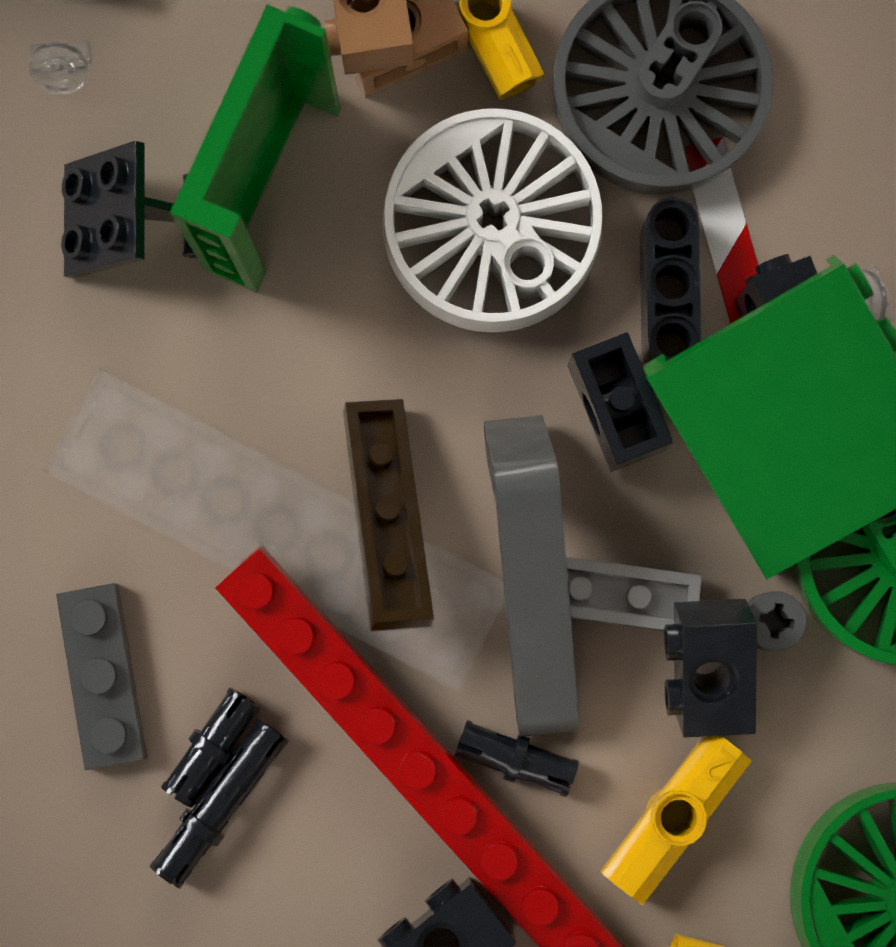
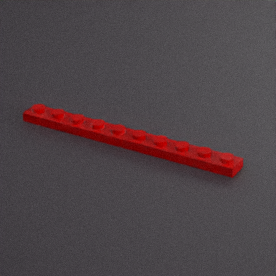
[215,546,625,947]

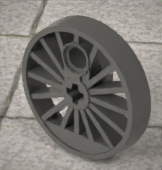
[553,0,773,194]

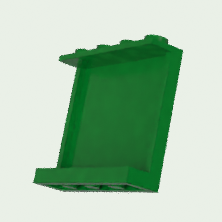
[170,4,341,293]
[643,255,896,580]

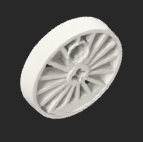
[383,108,602,332]

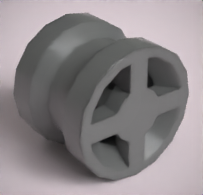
[748,591,806,651]

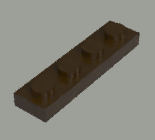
[343,399,434,632]

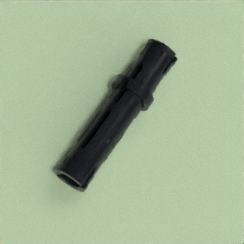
[150,718,289,889]

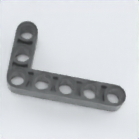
[484,415,579,737]

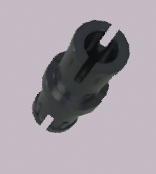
[161,687,261,808]
[454,720,579,797]

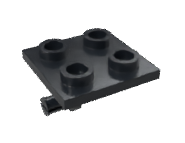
[61,141,197,278]

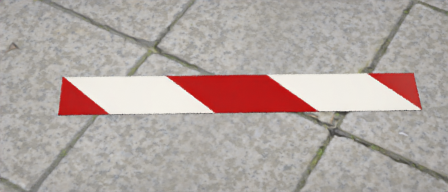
[683,137,758,324]

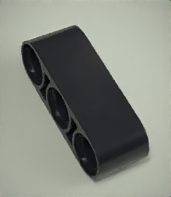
[640,197,701,363]

